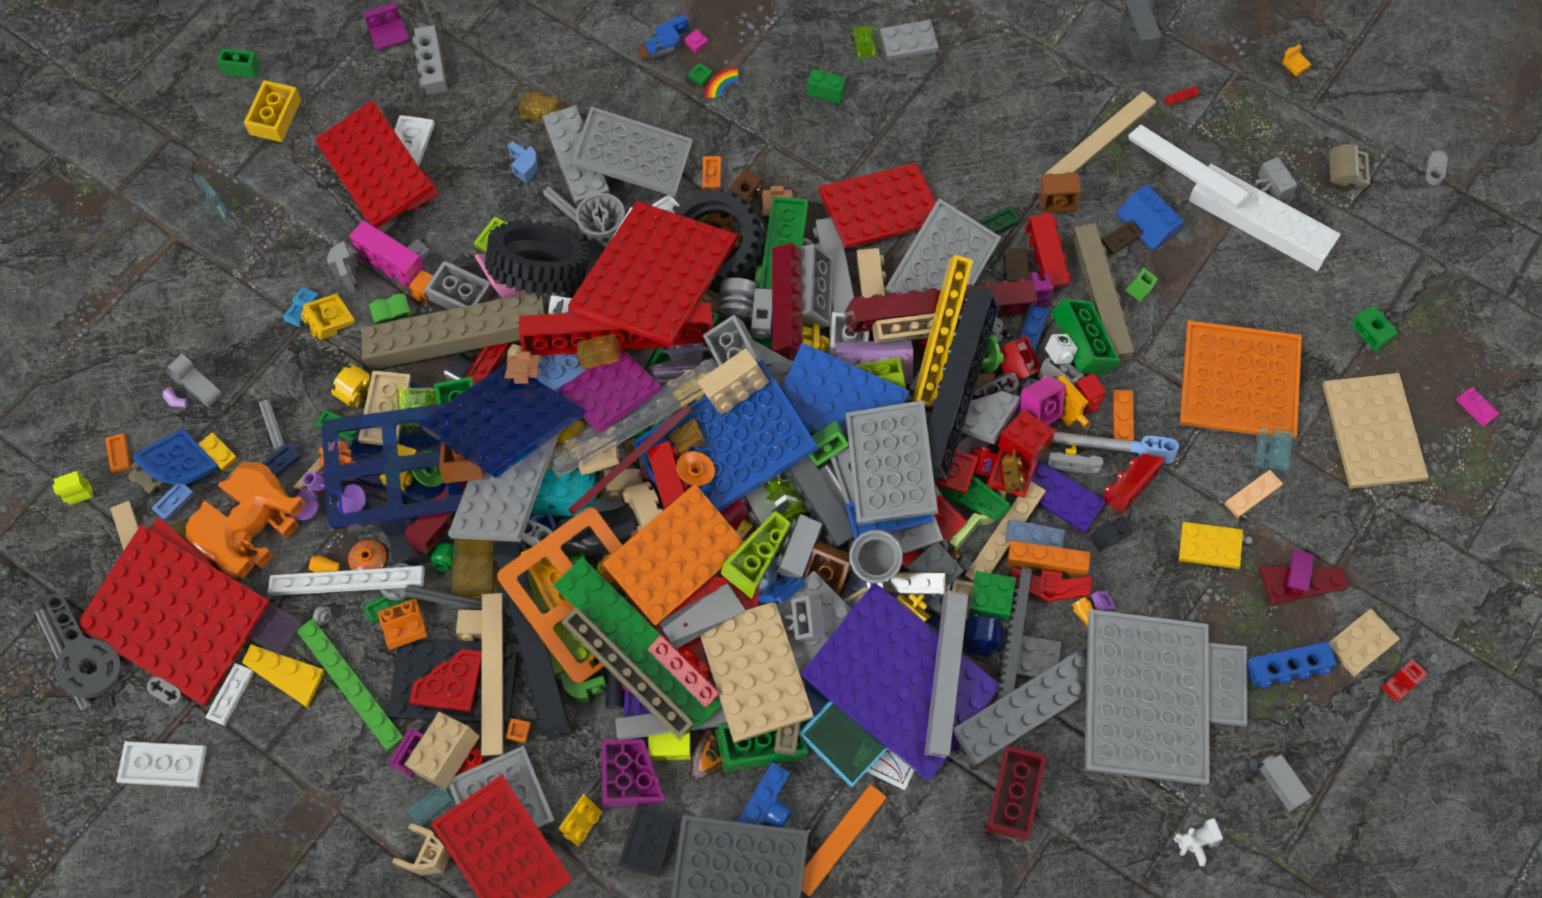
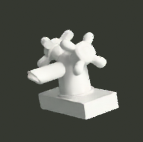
[1174,818,1223,866]

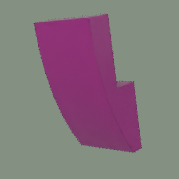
[1286,549,1314,592]

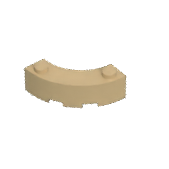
[622,481,662,532]

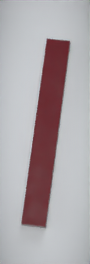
[568,405,692,515]

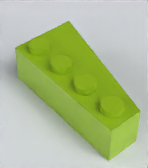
[721,511,790,599]

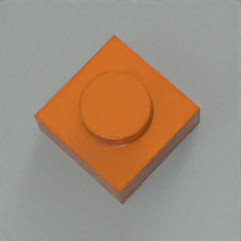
[506,718,532,744]

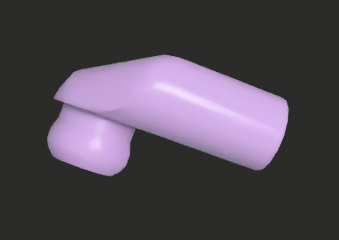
[163,387,188,408]

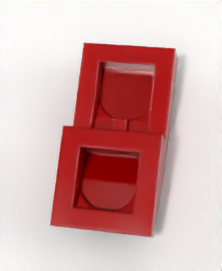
[1382,659,1428,702]

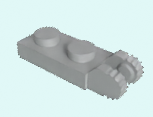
[1047,452,1104,474]

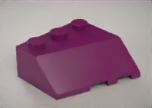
[601,739,666,808]

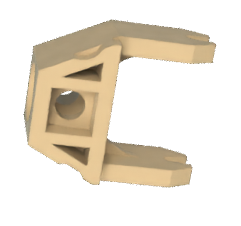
[392,823,451,875]

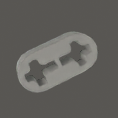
[147,677,184,707]

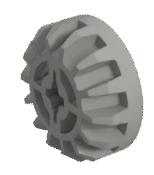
[576,193,626,242]

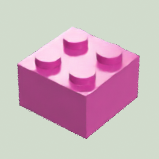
[1020,376,1065,425]

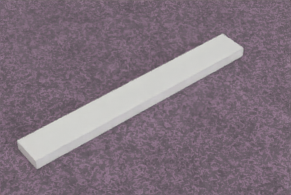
[1128,125,1250,209]
[267,566,425,596]

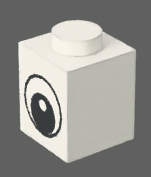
[1045,334,1078,364]

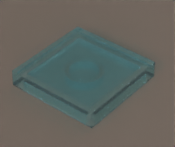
[193,173,228,218]

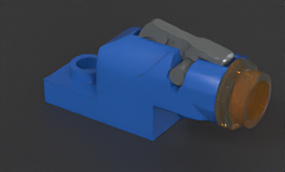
[637,14,689,60]

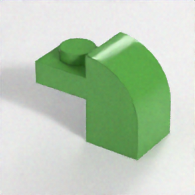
[560,672,606,704]

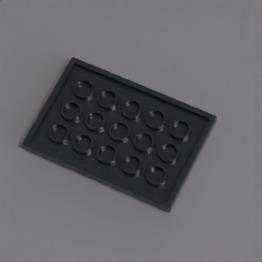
[388,640,518,724]

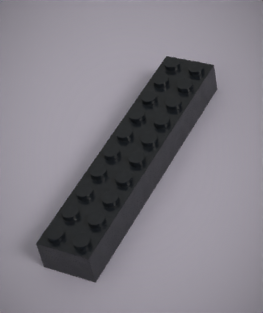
[927,287,999,482]
[491,541,572,741]

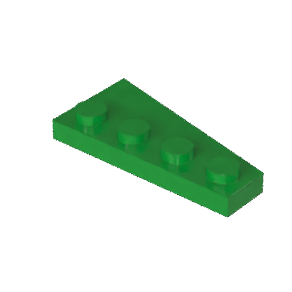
[936,475,1011,521]

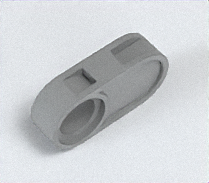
[1425,151,1448,185]

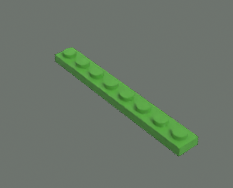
[296,618,404,752]

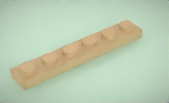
[965,482,1046,581]

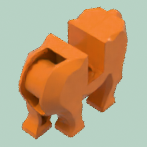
[185,462,307,579]

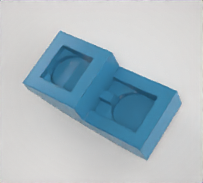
[283,287,319,327]

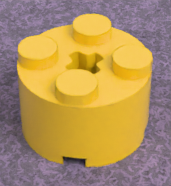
[331,364,372,408]

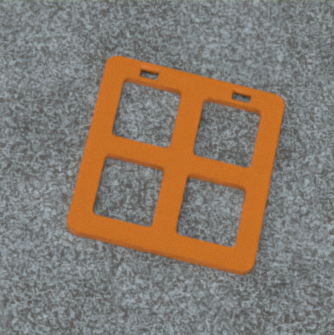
[497,507,622,683]

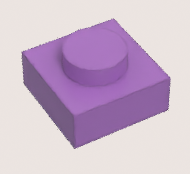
[1091,591,1116,612]

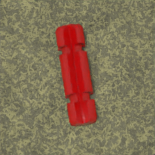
[1165,86,1199,106]

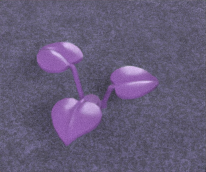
[286,439,366,521]

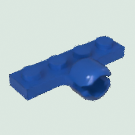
[737,762,791,828]

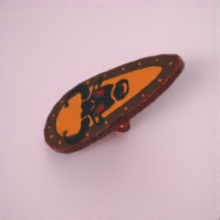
[691,726,723,779]

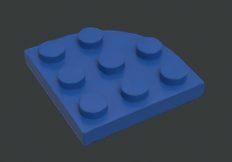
[133,429,218,484]

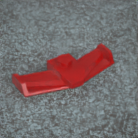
[1011,567,1092,602]

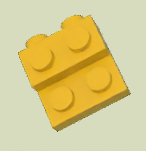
[301,294,355,340]

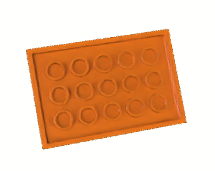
[602,484,744,626]

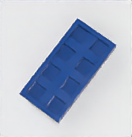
[845,502,933,540]

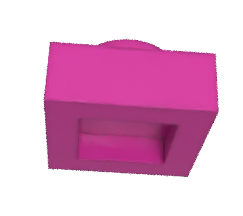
[684,30,709,53]

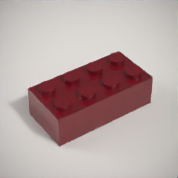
[986,745,1047,842]

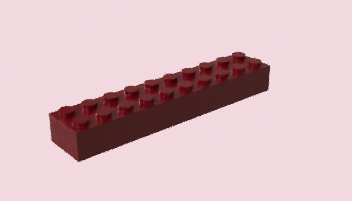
[844,279,1038,334]

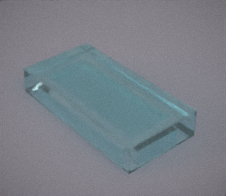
[407,786,454,827]

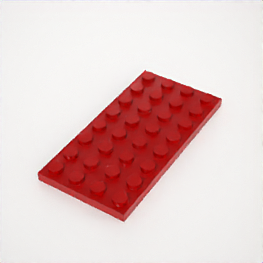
[315,100,434,229]

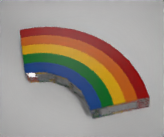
[705,67,739,101]

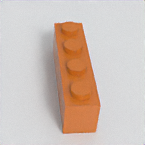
[1006,541,1090,578]

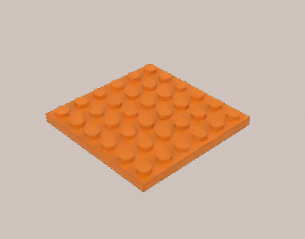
[1179,320,1302,440]

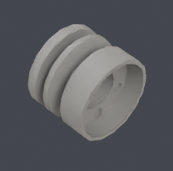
[717,278,759,322]

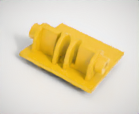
[559,794,603,846]

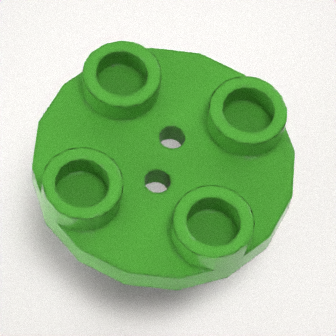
[981,335,1003,373]

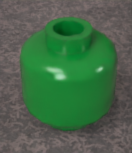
[431,541,460,572]

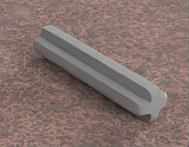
[259,399,284,450]

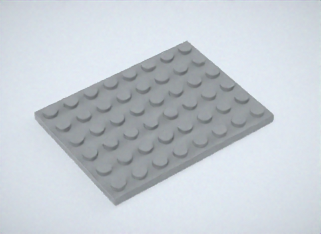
[1085,609,1209,785]

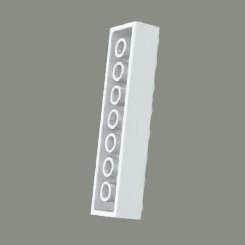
[1189,164,1341,272]

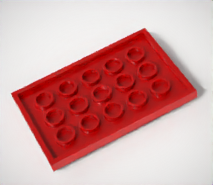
[818,163,936,249]
[431,774,572,898]

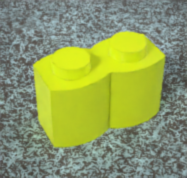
[53,471,94,505]

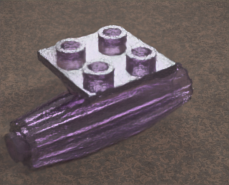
[648,343,719,387]

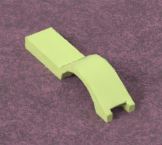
[949,490,1006,551]

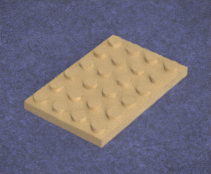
[1322,373,1428,489]
[700,603,814,743]

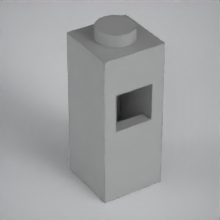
[751,289,772,339]
[1259,755,1311,812]

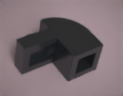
[443,354,476,382]

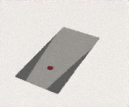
[659,584,745,649]

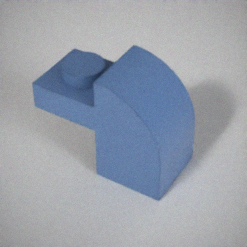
[508,141,539,183]

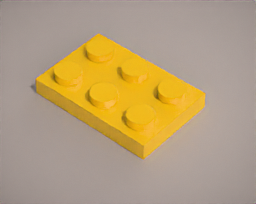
[1179,522,1243,569]

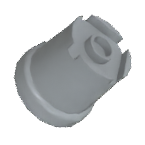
[849,530,903,583]

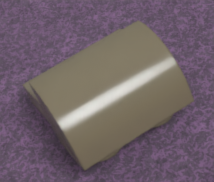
[1329,144,1370,187]

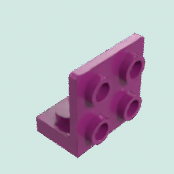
[363,2,409,51]

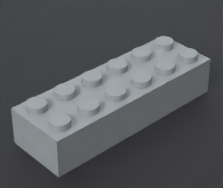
[542,105,610,209]

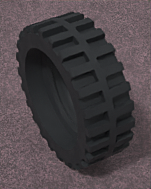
[672,187,765,291]

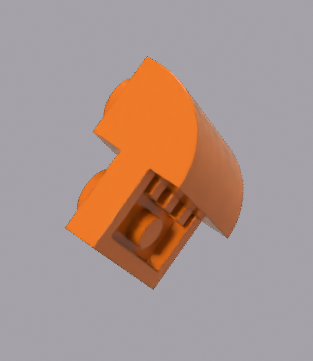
[378,598,427,650]

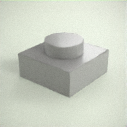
[407,239,431,260]

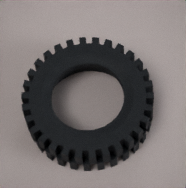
[485,220,589,296]

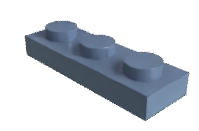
[1005,520,1065,548]

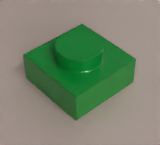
[688,63,713,86]

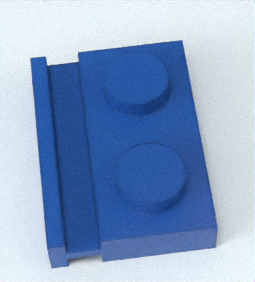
[757,577,805,604]

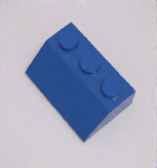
[1117,184,1184,252]

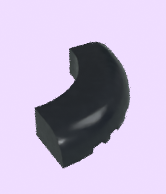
[332,480,435,565]
[554,488,664,556]

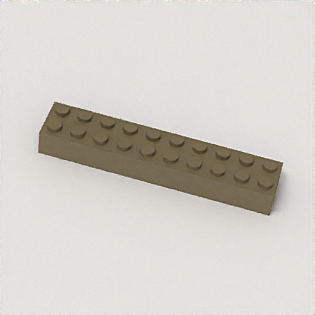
[362,292,549,370]

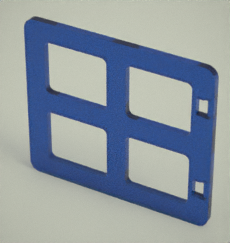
[321,403,463,529]

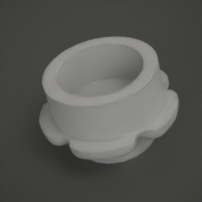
[313,606,332,625]

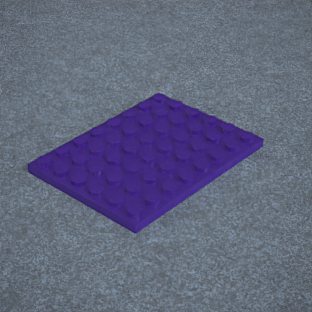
[800,583,1000,782]

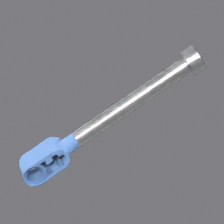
[1052,432,1179,464]

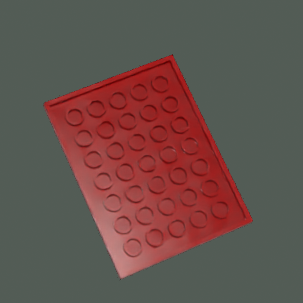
[568,201,737,347]
[77,524,271,706]

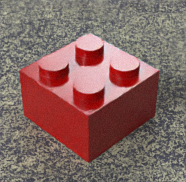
[998,409,1056,468]

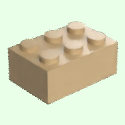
[697,348,769,415]
[405,712,480,790]

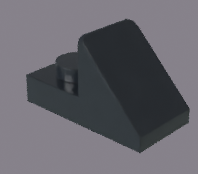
[1089,516,1133,552]

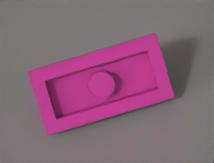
[1456,387,1499,427]

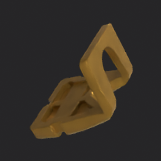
[668,419,707,455]

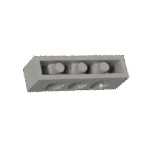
[412,25,448,95]

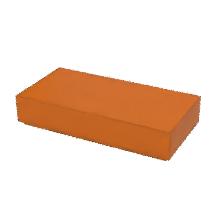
[105,433,132,474]

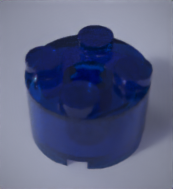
[962,614,1003,656]

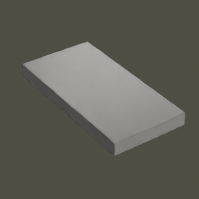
[1208,643,1247,727]

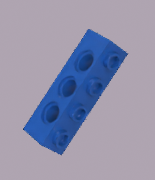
[1247,642,1337,688]

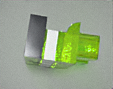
[766,481,808,521]

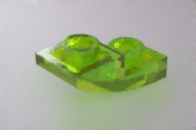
[853,25,876,58]

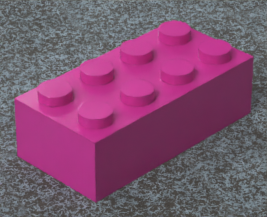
[349,220,426,287]

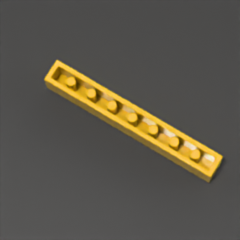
[912,255,973,410]

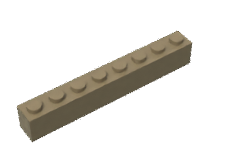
[1072,223,1135,362]
[562,607,694,741]

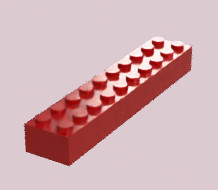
[519,303,713,356]

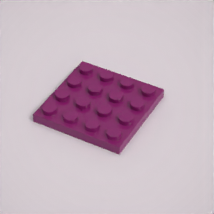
[559,347,662,434]

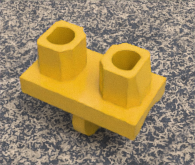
[802,323,830,352]
[896,593,931,622]

